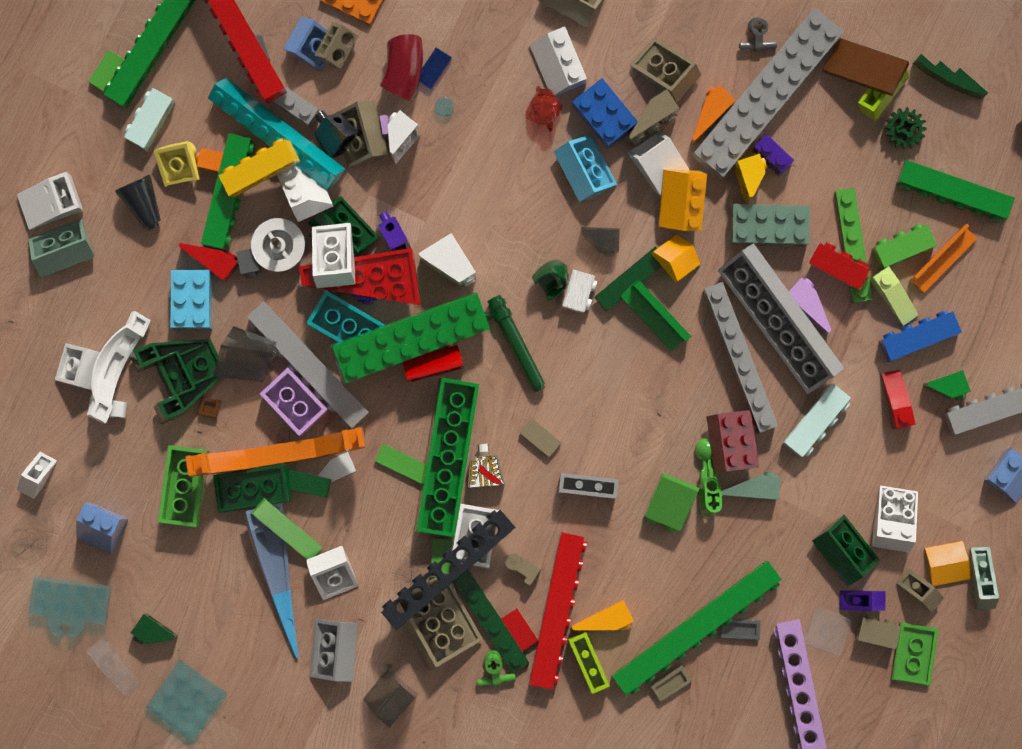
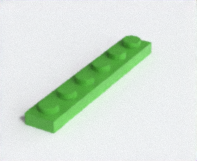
[835,188,873,303]

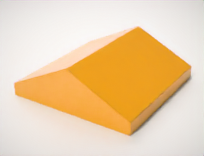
[651,235,700,283]
[924,541,970,586]

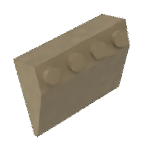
[397,572,483,670]

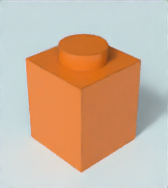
[195,148,223,174]

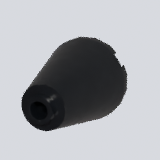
[115,175,161,230]

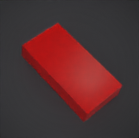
[501,608,538,651]

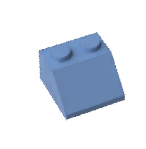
[283,16,328,72]
[984,449,1022,503]

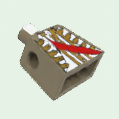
[468,444,505,488]

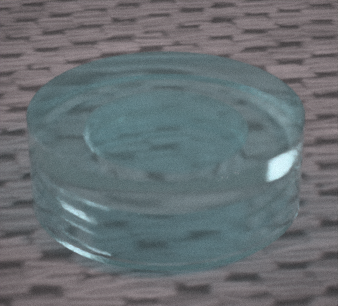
[435,97,454,117]

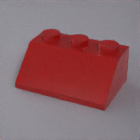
[403,343,464,383]

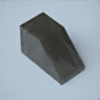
[581,227,620,257]

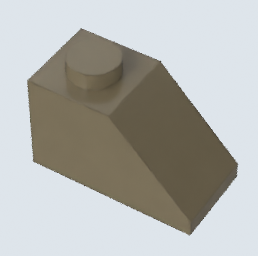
[897,569,944,613]

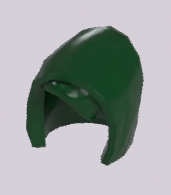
[532,260,569,300]

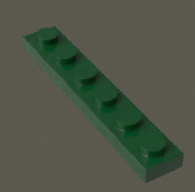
[454,569,529,673]

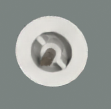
[251,218,305,272]

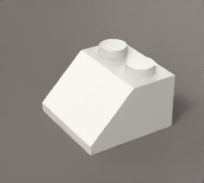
[55,343,100,390]
[306,546,359,600]

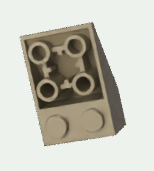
[627,89,679,146]

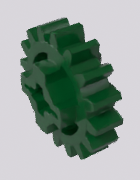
[884,107,927,149]

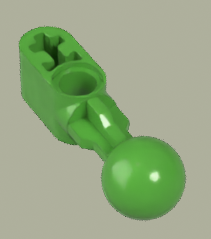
[695,438,722,517]

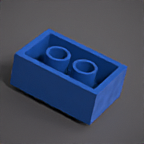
[572,78,638,150]

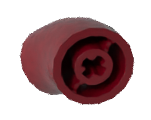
[380,34,423,102]

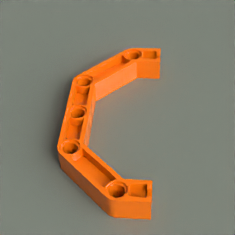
[185,427,366,476]

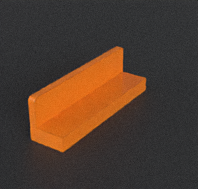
[910,224,977,293]

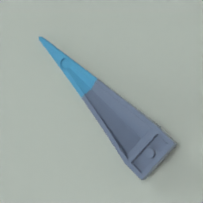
[243,503,299,659]

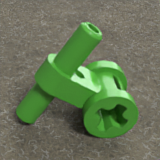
[477,651,516,687]

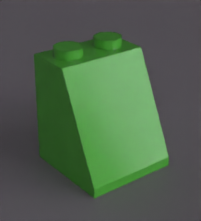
[643,473,699,534]

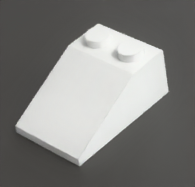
[312,223,355,288]
[453,504,499,569]

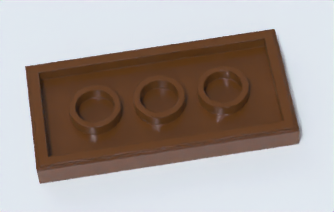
[823,38,909,96]

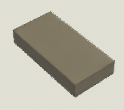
[520,418,561,457]
[650,665,693,703]

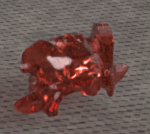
[525,86,563,131]

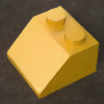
[734,154,767,203]

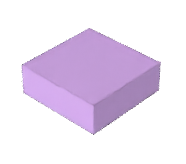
[380,115,389,138]

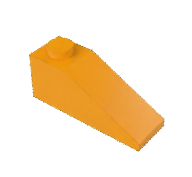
[571,600,634,631]

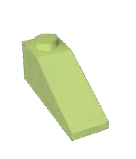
[870,266,918,326]

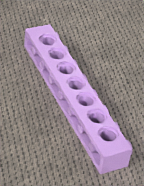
[774,619,827,749]

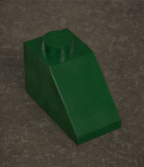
[130,613,178,645]

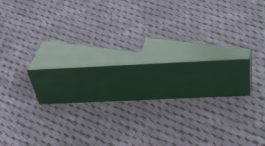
[594,246,662,312]

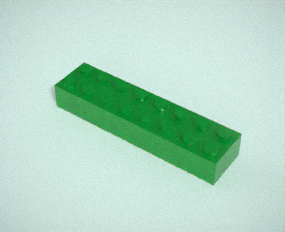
[330,293,490,383]
[414,378,479,537]

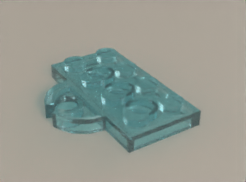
[28,575,112,639]

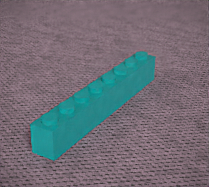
[208,78,345,190]

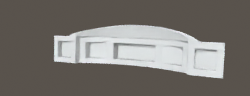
[87,311,151,424]

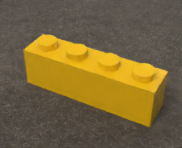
[219,139,300,197]

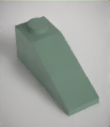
[721,472,781,500]
[970,547,999,610]

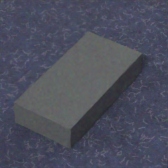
[721,619,761,640]

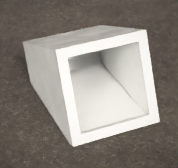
[627,131,689,196]
[419,233,476,287]

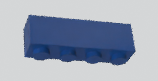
[879,310,962,362]

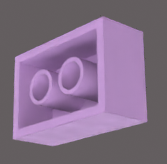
[260,368,329,437]

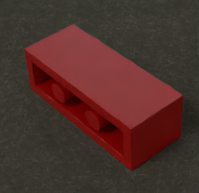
[809,242,872,291]

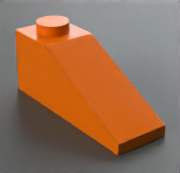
[691,85,736,144]

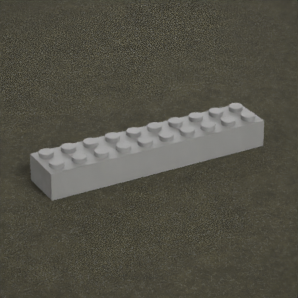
[692,8,844,180]

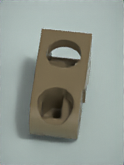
[505,553,541,586]

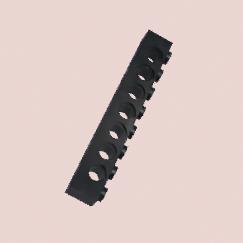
[381,510,516,630]

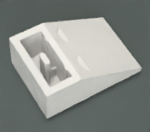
[17,172,83,230]
[872,486,918,553]

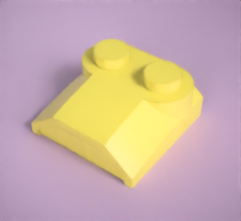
[154,141,199,187]

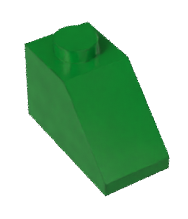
[923,370,971,401]

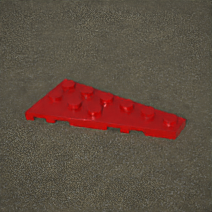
[299,248,421,306]

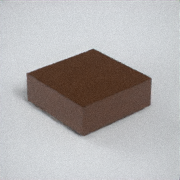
[198,396,222,419]

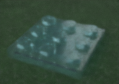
[146,660,227,742]

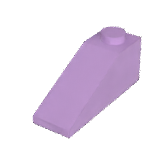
[789,278,831,335]

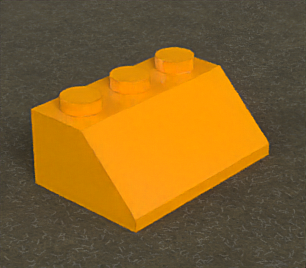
[658,169,707,231]

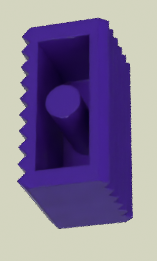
[752,134,794,176]

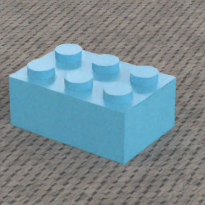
[171,270,213,330]

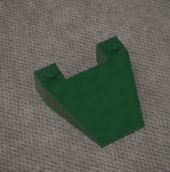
[130,339,227,424]

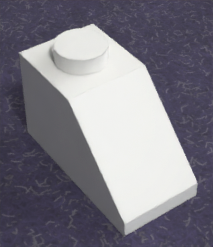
[17,452,57,499]

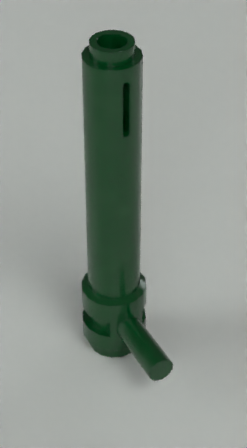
[485,295,545,393]

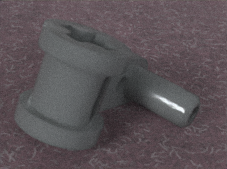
[739,17,777,52]

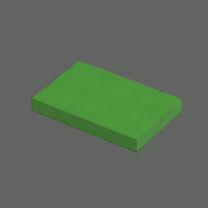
[891,622,939,686]

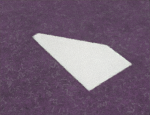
[318,452,356,482]

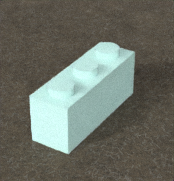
[124,88,176,151]

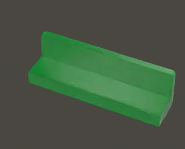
[621,280,692,351]

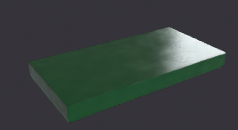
[213,463,292,513]

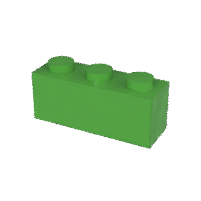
[872,224,937,270]

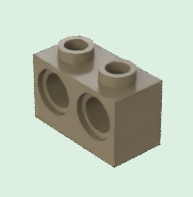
[315,22,358,69]

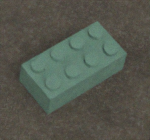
[730,204,810,247]

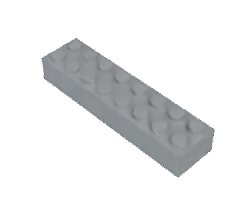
[718,243,844,394]

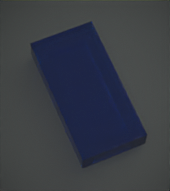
[420,47,452,90]

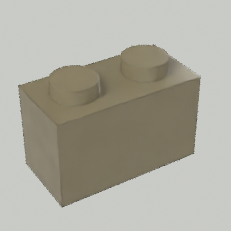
[855,614,901,649]

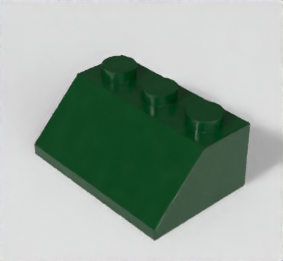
[308,196,380,257]
[812,514,880,587]

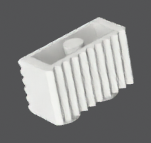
[562,269,597,314]

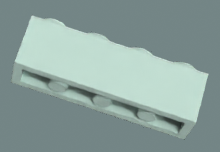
[782,383,851,458]

